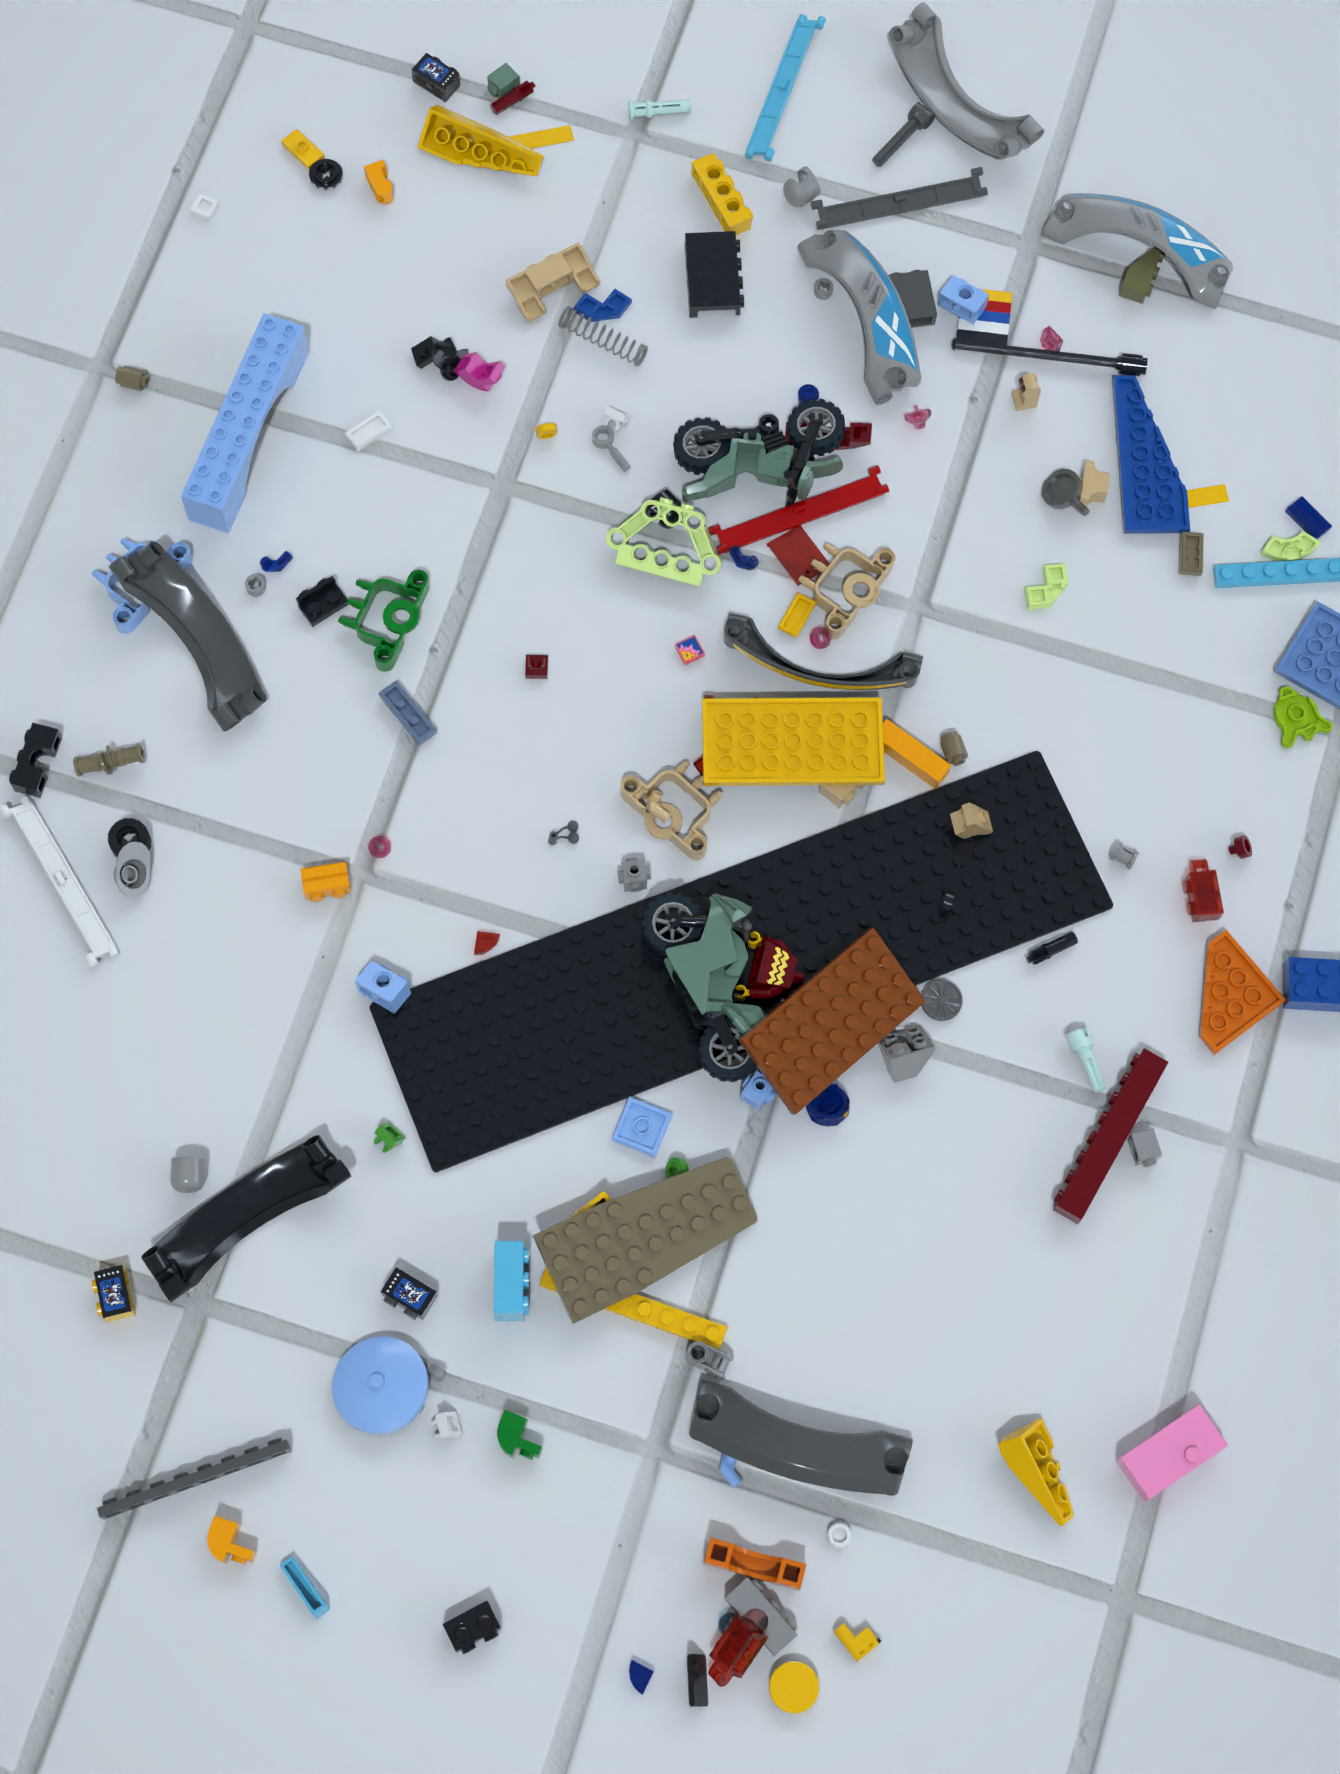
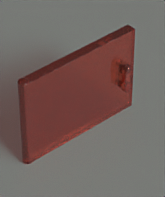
[767,525,830,586]

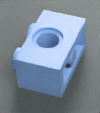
[938,275,989,325]
[355,961,411,1014]

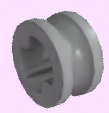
[814,278,833,300]
[245,574,266,597]

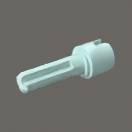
[1065,1027,1106,1092]

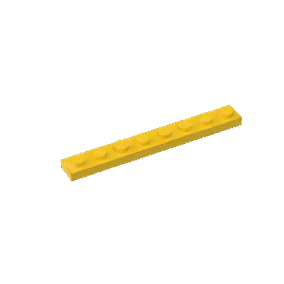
[539,1267,728,1350]

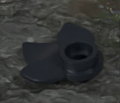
[432,337,469,381]

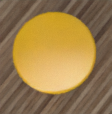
[769,1661,819,1714]

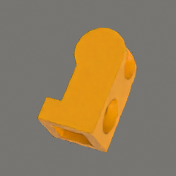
[364,159,394,204]

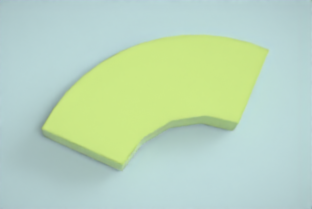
[1260,531,1321,561]

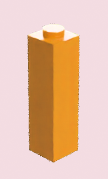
[883,719,952,789]

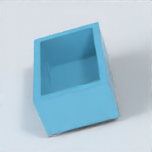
[494,1241,530,1321]

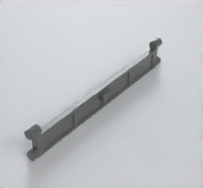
[811,167,988,230]

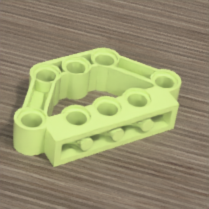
[606,497,723,586]

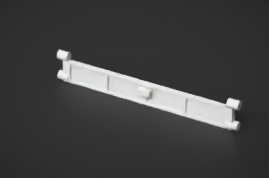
[0,796,119,967]

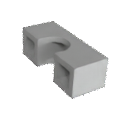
[725,1577,797,1656]

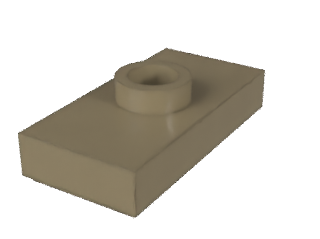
[1179,532,1204,576]

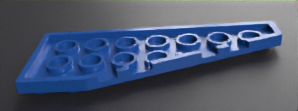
[1113,375,1190,534]

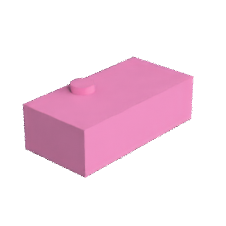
[1116,1404,1228,1502]

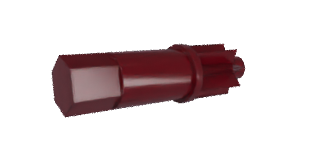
[490,81,535,115]

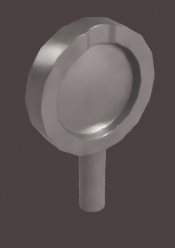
[1042,469,1090,516]

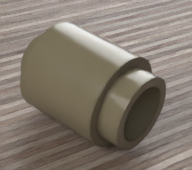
[115,365,149,391]
[940,731,968,766]

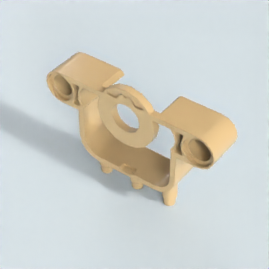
[798,543,896,640]
[620,761,723,861]

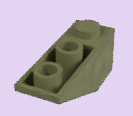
[1119,246,1165,304]

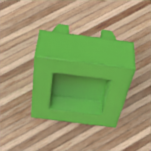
[374,1122,406,1153]

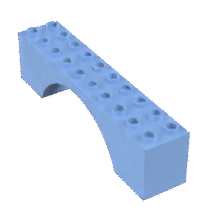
[181,313,309,533]

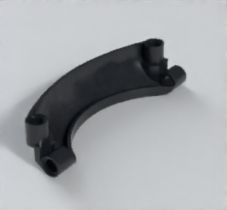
[141,1135,352,1303]

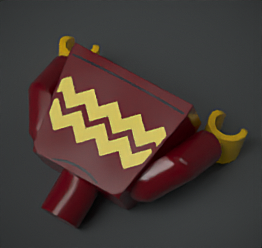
[735,931,805,1001]

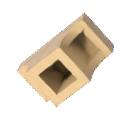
[1078,460,1110,507]
[950,802,993,839]

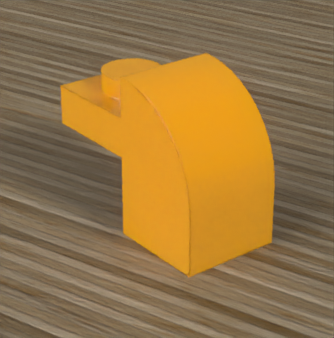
[207,1516,256,1565]

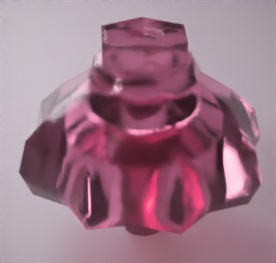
[904,405,931,429]

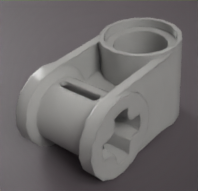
[686,1341,734,1380]

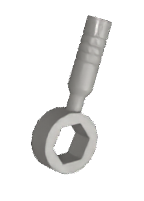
[592,426,631,472]

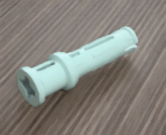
[628,99,692,120]

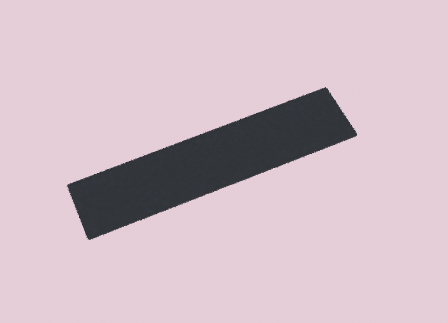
[370,751,1113,1173]

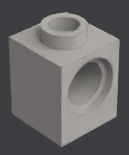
[1127,1128,1162,1167]

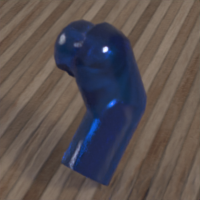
[728,545,759,570]
[260,551,293,572]

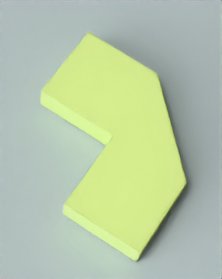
[1024,563,1068,610]

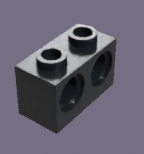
[443,1601,501,1655]

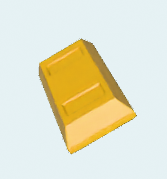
[777,593,817,638]

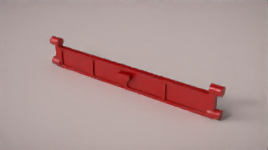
[708,465,889,555]

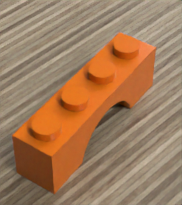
[703,1537,807,1591]

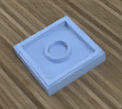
[612,1097,673,1158]

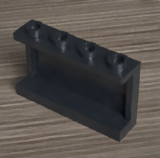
[685,231,744,318]

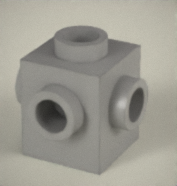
[617,857,651,892]

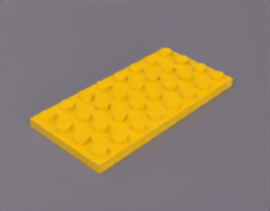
[702,697,885,786]

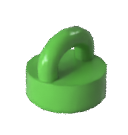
[666,1157,689,1178]

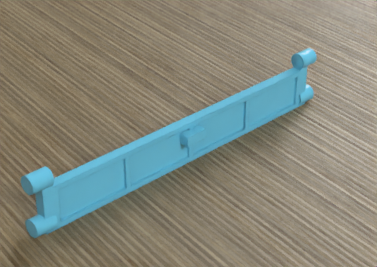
[745,14,826,161]

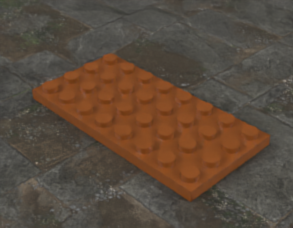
[738,928,926,1115]

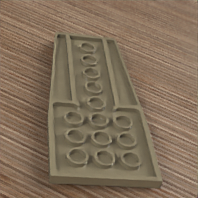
[532,1157,758,1324]

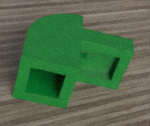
[497,1410,543,1460]

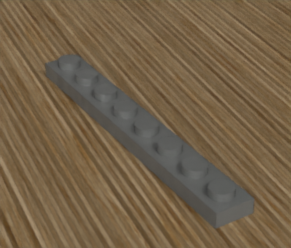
[97,1438,292,1520]

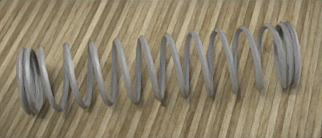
[558,306,648,367]

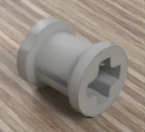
[1110,842,1139,870]

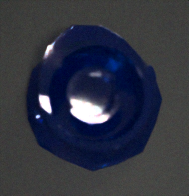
[805,1084,850,1127]

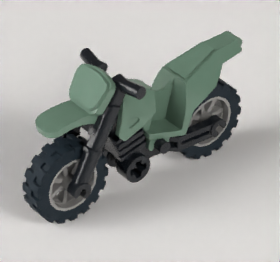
[673,399,845,507]

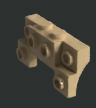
[506,242,600,323]

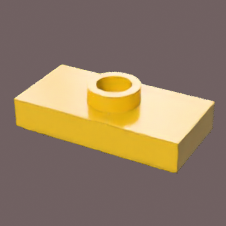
[281,129,325,170]

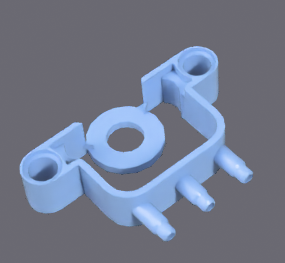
[92,538,193,634]

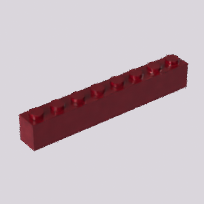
[1053,1048,1169,1224]

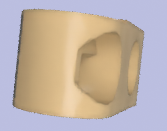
[1011,373,1041,411]

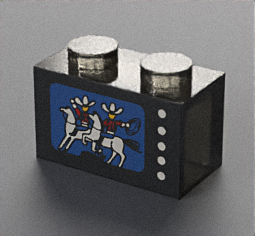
[411,53,460,103]

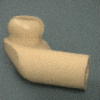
[646,790,671,823]

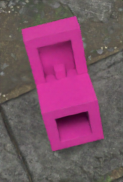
[454,352,505,391]

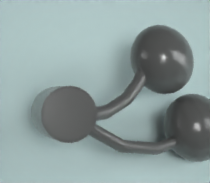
[548,821,579,845]

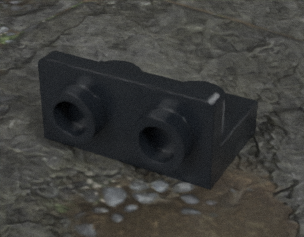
[296,576,348,627]

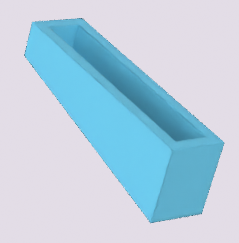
[279,1556,330,1619]

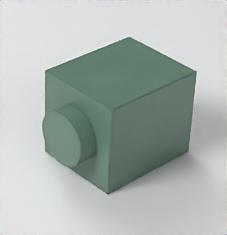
[487,63,520,99]

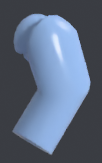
[719,1454,742,1488]

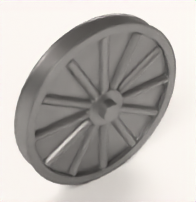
[921,980,963,1021]

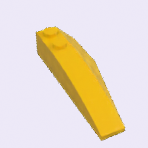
[417,105,544,176]

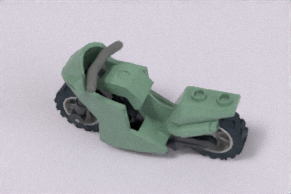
[642,892,768,1082]

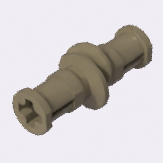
[73,743,145,777]

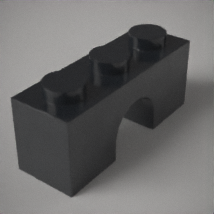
[9,722,63,798]

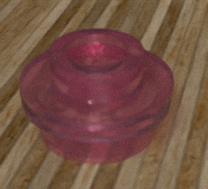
[809,627,831,649]
[368,836,391,858]

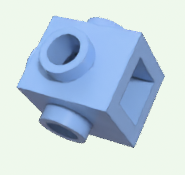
[740,1071,777,1112]

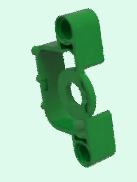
[338,569,430,672]

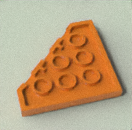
[1199,930,1286,1055]

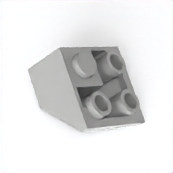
[878,1025,935,1083]

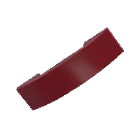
[785,422,872,450]

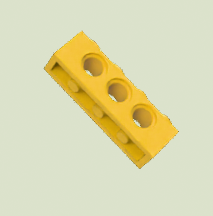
[691,153,753,235]

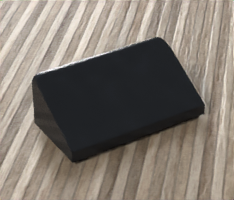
[687,1654,708,1707]

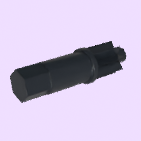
[1026,932,1078,965]

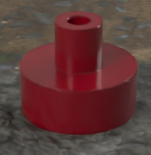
[1229,835,1252,859]

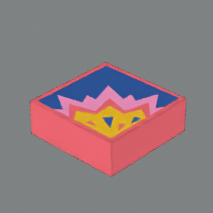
[675,635,705,665]

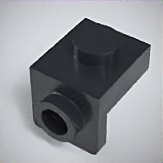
[411,336,442,369]

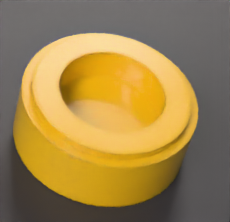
[535,423,558,439]

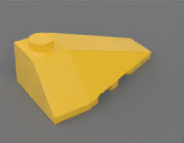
[997,1418,1074,1526]

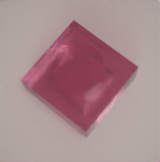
[1040,326,1063,352]

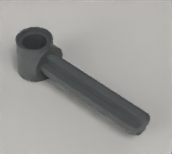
[872,102,936,167]

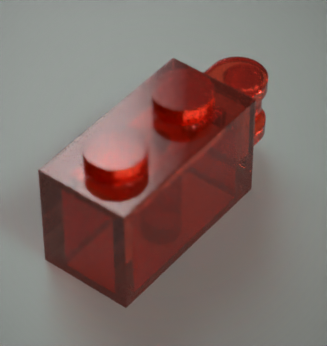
[1182,859,1224,923]
[708,1614,769,1687]

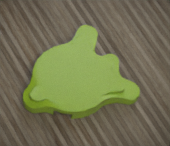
[1273,686,1333,749]

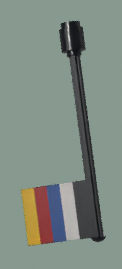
[951,289,1148,377]

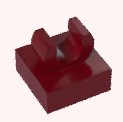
[525,655,548,679]

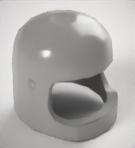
[783,166,820,207]
[170,1157,206,1193]

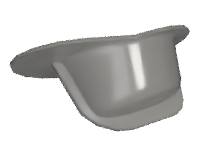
[113,841,151,897]

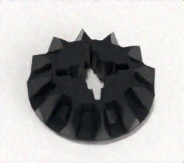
[309,159,343,190]

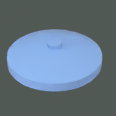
[332,1336,429,1435]

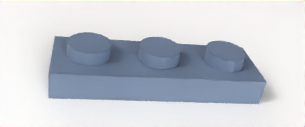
[378,681,437,746]

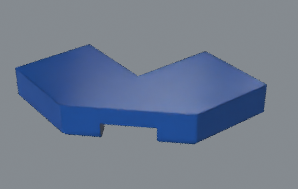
[573,289,632,322]

